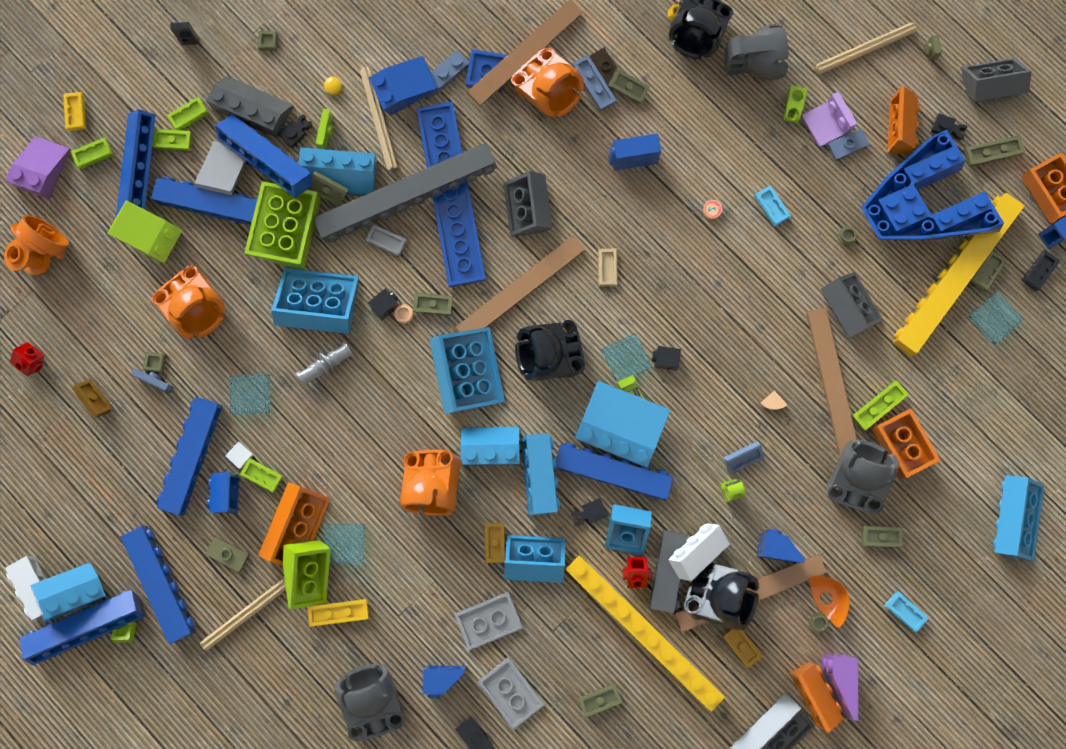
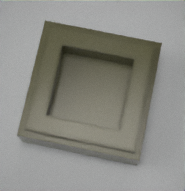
[258,31,278,51]
[143,352,166,373]

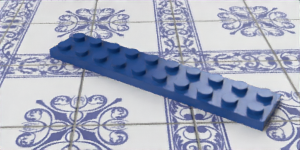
[416,102,486,288]

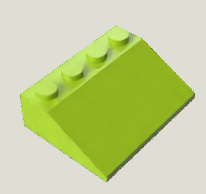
[244,181,321,270]

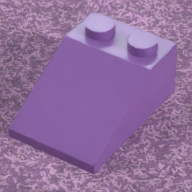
[5,136,71,200]
[821,653,858,721]

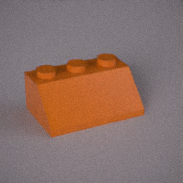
[887,86,920,155]
[789,662,843,733]

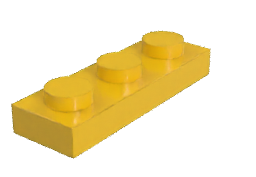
[307,599,369,627]

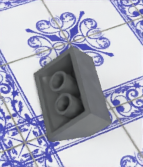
[961,58,1032,102]
[504,171,552,237]
[821,272,884,338]

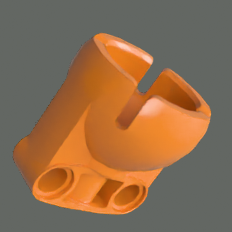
[511,48,584,117]
[152,265,225,339]
[399,450,462,516]

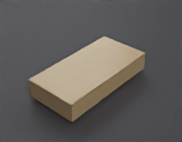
[598,249,618,287]

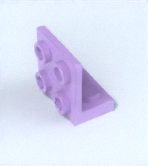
[802,92,857,147]

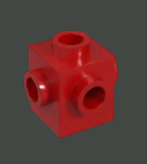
[10,342,45,376]
[623,557,651,588]

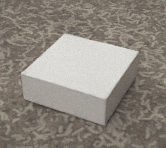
[226,442,254,469]

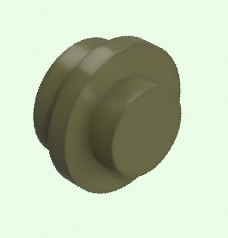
[838,227,857,246]
[808,613,829,633]

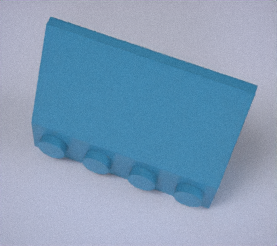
[271,268,359,334]
[429,327,505,414]
[575,381,670,467]

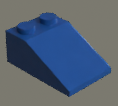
[369,56,439,115]

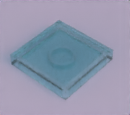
[968,291,1024,345]
[601,333,652,382]
[230,374,270,415]
[324,524,365,564]

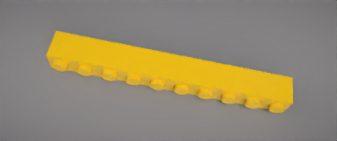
[893,193,1025,356]
[565,555,725,712]

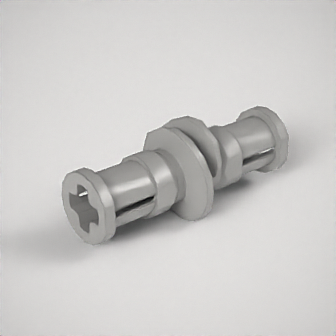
[296,342,354,387]

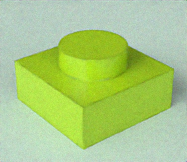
[111,622,137,643]

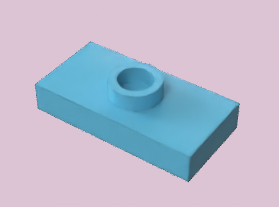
[754,185,791,227]
[884,591,929,633]

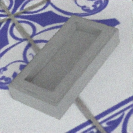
[365,224,407,257]

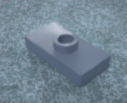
[827,129,870,161]
[131,368,174,393]
[723,441,764,475]

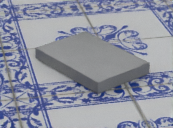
[195,140,247,195]
[454,591,523,651]
[477,656,545,730]

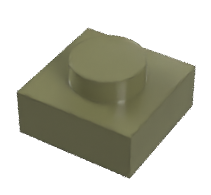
[925,35,942,61]

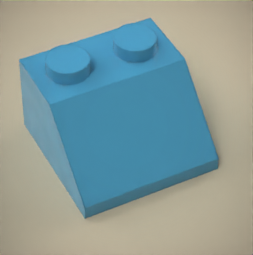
[605,504,652,556]

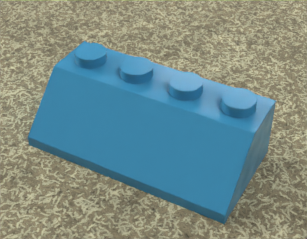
[298,148,378,196]
[521,433,560,516]
[993,475,1044,561]

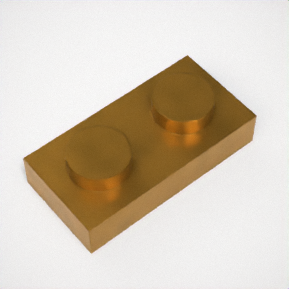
[72,379,112,419]
[485,523,505,563]
[722,629,763,669]

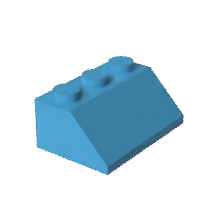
[461,427,520,466]
[504,535,565,583]
[30,563,106,623]

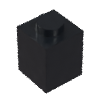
[368,288,399,320]
[651,346,681,371]

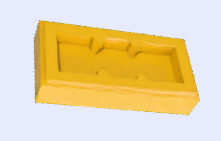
[63,92,86,131]

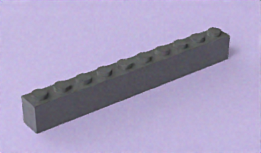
[314,142,498,242]

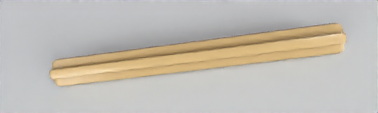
[816,22,917,74]
[360,67,398,171]
[200,578,286,651]

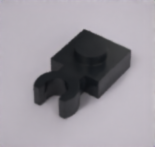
[931,113,968,140]
[278,114,313,148]
[571,498,607,526]

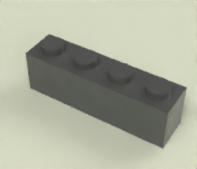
[649,530,688,613]

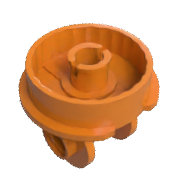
[4,215,69,276]

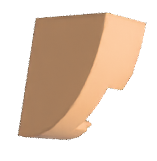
[759,390,787,410]

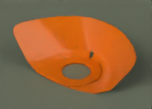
[810,575,850,627]

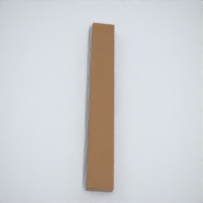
[467,0,583,107]
[455,235,585,332]
[806,308,857,458]
[674,554,827,632]

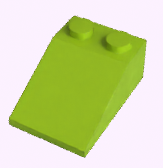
[107,200,183,263]
[282,540,331,610]

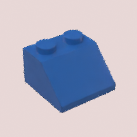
[207,472,239,513]
[757,529,805,563]
[423,665,466,698]

